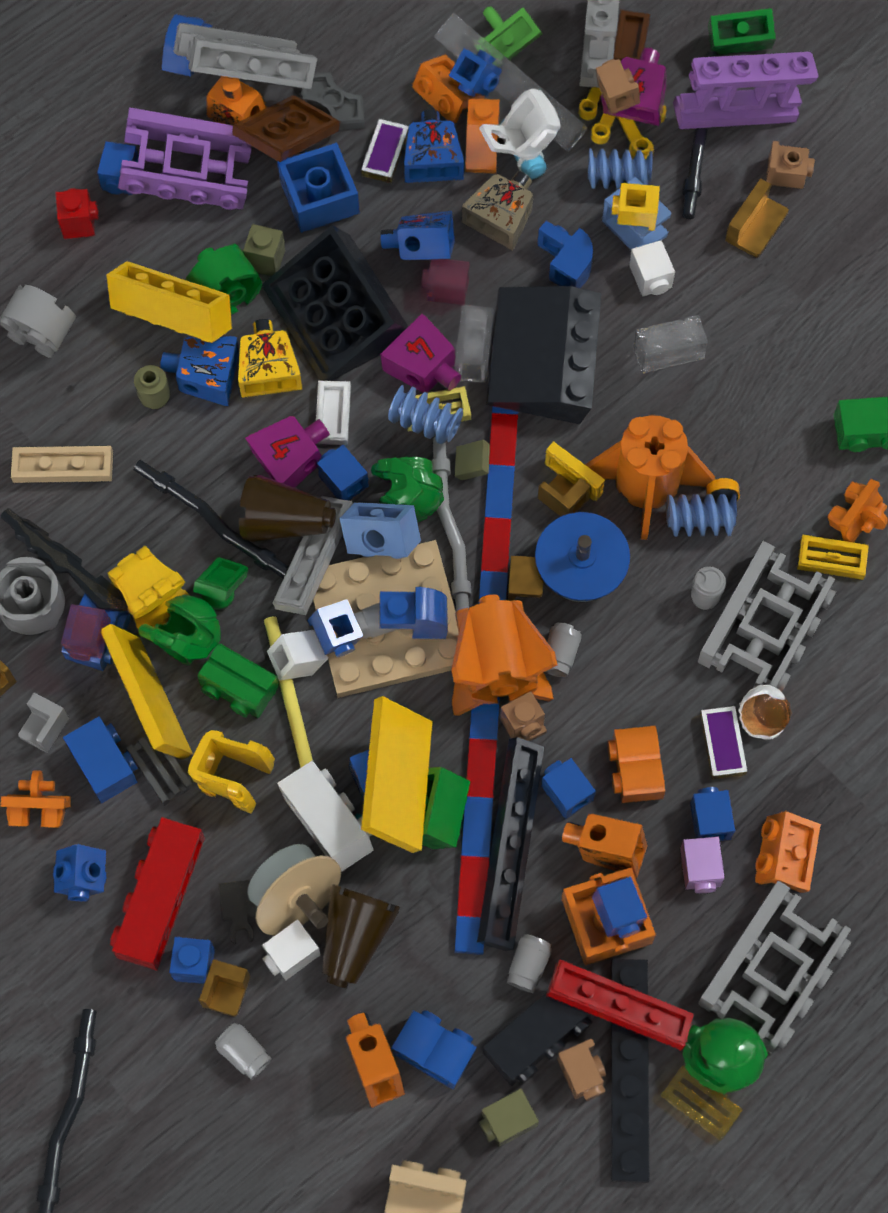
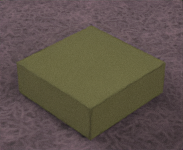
[455,440,490,481]

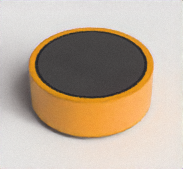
[706,478,740,503]

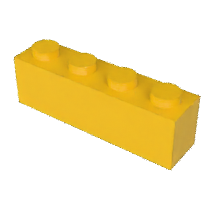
[106,261,232,343]

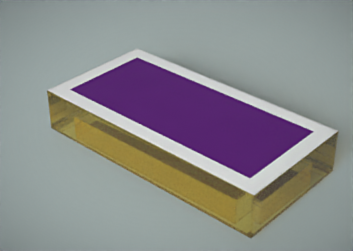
[361,119,409,183]
[700,706,747,779]

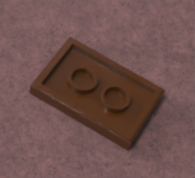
[232,95,340,162]

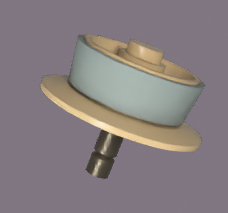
[248,844,341,935]

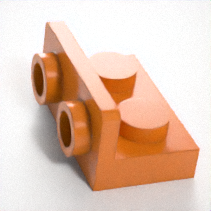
[412,54,485,123]
[755,811,821,893]

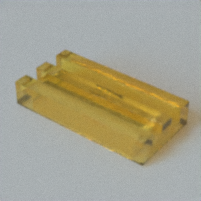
[661,1065,743,1141]

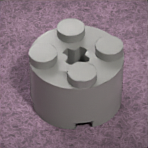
[0,284,76,358]
[0,557,65,635]

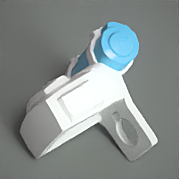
[479,89,561,179]

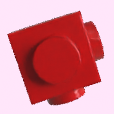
[56,188,99,239]

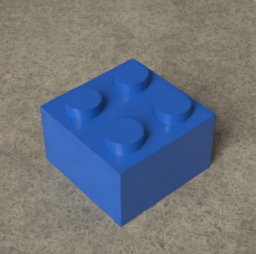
[277,143,360,233]

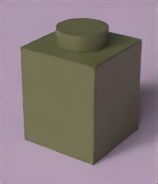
[243,224,285,276]
[479,1089,539,1147]

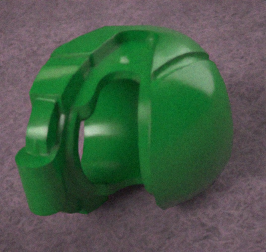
[371,457,444,523]
[138,595,221,666]
[683,1018,768,1094]

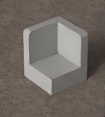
[18,693,69,753]

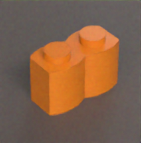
[607,726,665,803]

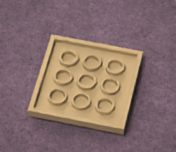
[313,540,459,698]

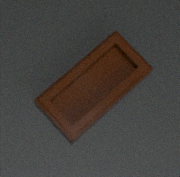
[613,10,650,62]

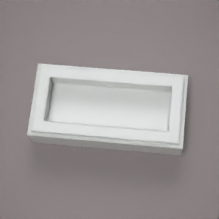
[316,381,351,445]

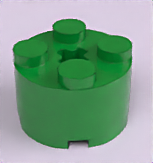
[185,244,262,315]

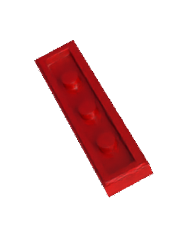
[546,960,694,1050]

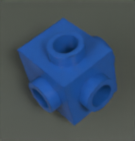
[448,48,502,97]
[53,844,106,902]

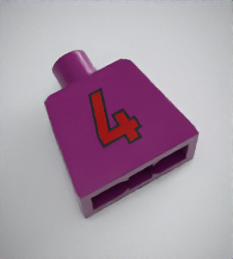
[601,48,667,126]
[380,314,461,392]
[245,416,330,488]

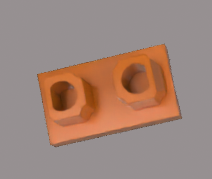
[828,479,888,543]
[1,770,71,828]

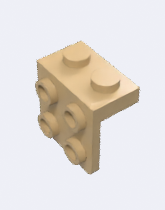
[385,1161,466,1213]

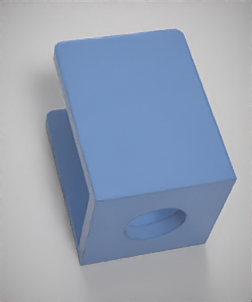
[602,177,671,250]

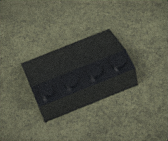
[262,225,409,381]
[486,286,602,424]

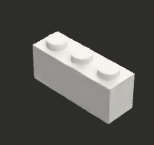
[277,760,374,872]

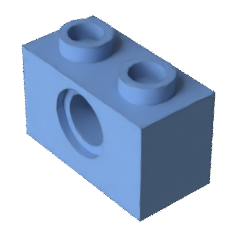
[340,503,421,559]

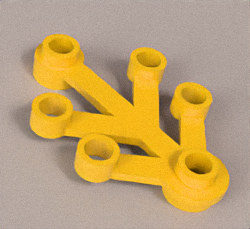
[579,87,667,160]

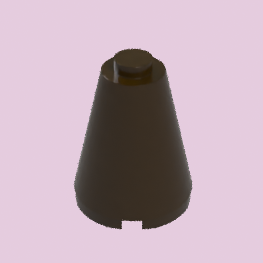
[239,475,336,541]
[322,884,400,989]

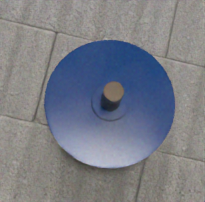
[535,512,630,602]

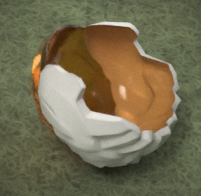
[738,684,792,740]

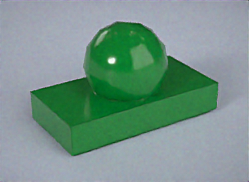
[193,557,249,610]

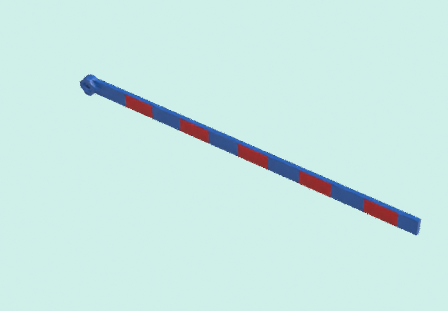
[454,406,518,955]

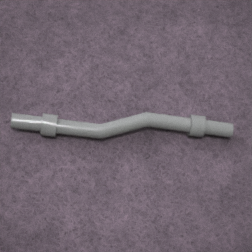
[432,437,472,612]

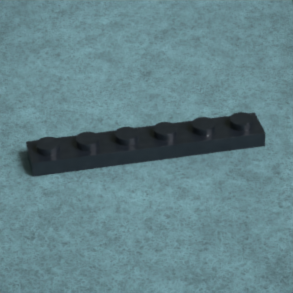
[477,737,545,951]
[611,959,650,1183]

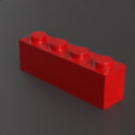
[110,817,205,971]

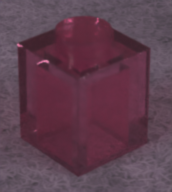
[422,259,470,306]
[61,604,111,661]

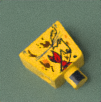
[238,319,302,398]

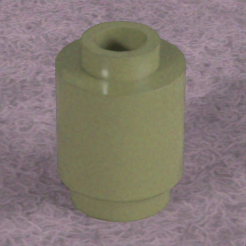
[134,365,170,409]

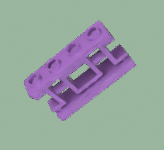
[673,52,818,129]
[118,108,251,210]

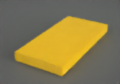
[101,624,193,760]
[361,696,433,853]

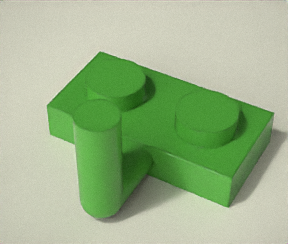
[475,7,543,68]

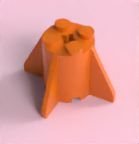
[585,414,715,540]
[451,594,558,716]

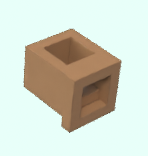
[596,59,640,115]
[766,141,814,189]
[500,691,547,741]
[557,1039,606,1101]

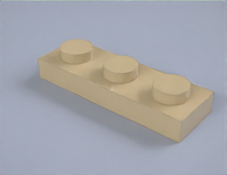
[11,446,113,483]

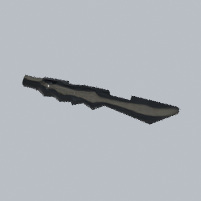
[1,508,128,611]

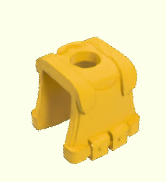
[107,546,190,630]
[188,730,275,814]

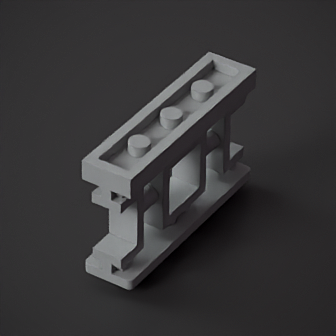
[580,0,619,88]
[174,23,317,89]
[698,541,836,700]
[698,880,851,1053]

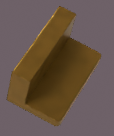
[725,178,789,258]

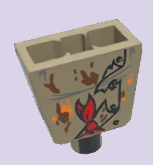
[462,171,533,250]

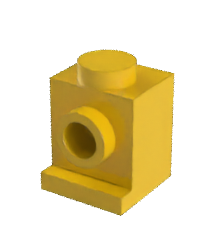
[611,183,660,231]

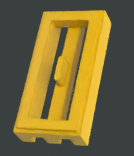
[545,441,605,501]
[797,535,869,580]

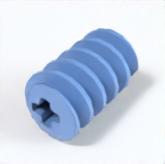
[588,148,653,190]
[388,385,463,444]
[666,494,737,537]

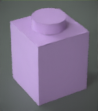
[680,837,724,894]

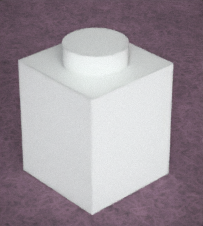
[629,240,675,297]
[267,630,328,681]
[262,919,320,980]

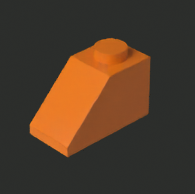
[465,98,500,174]

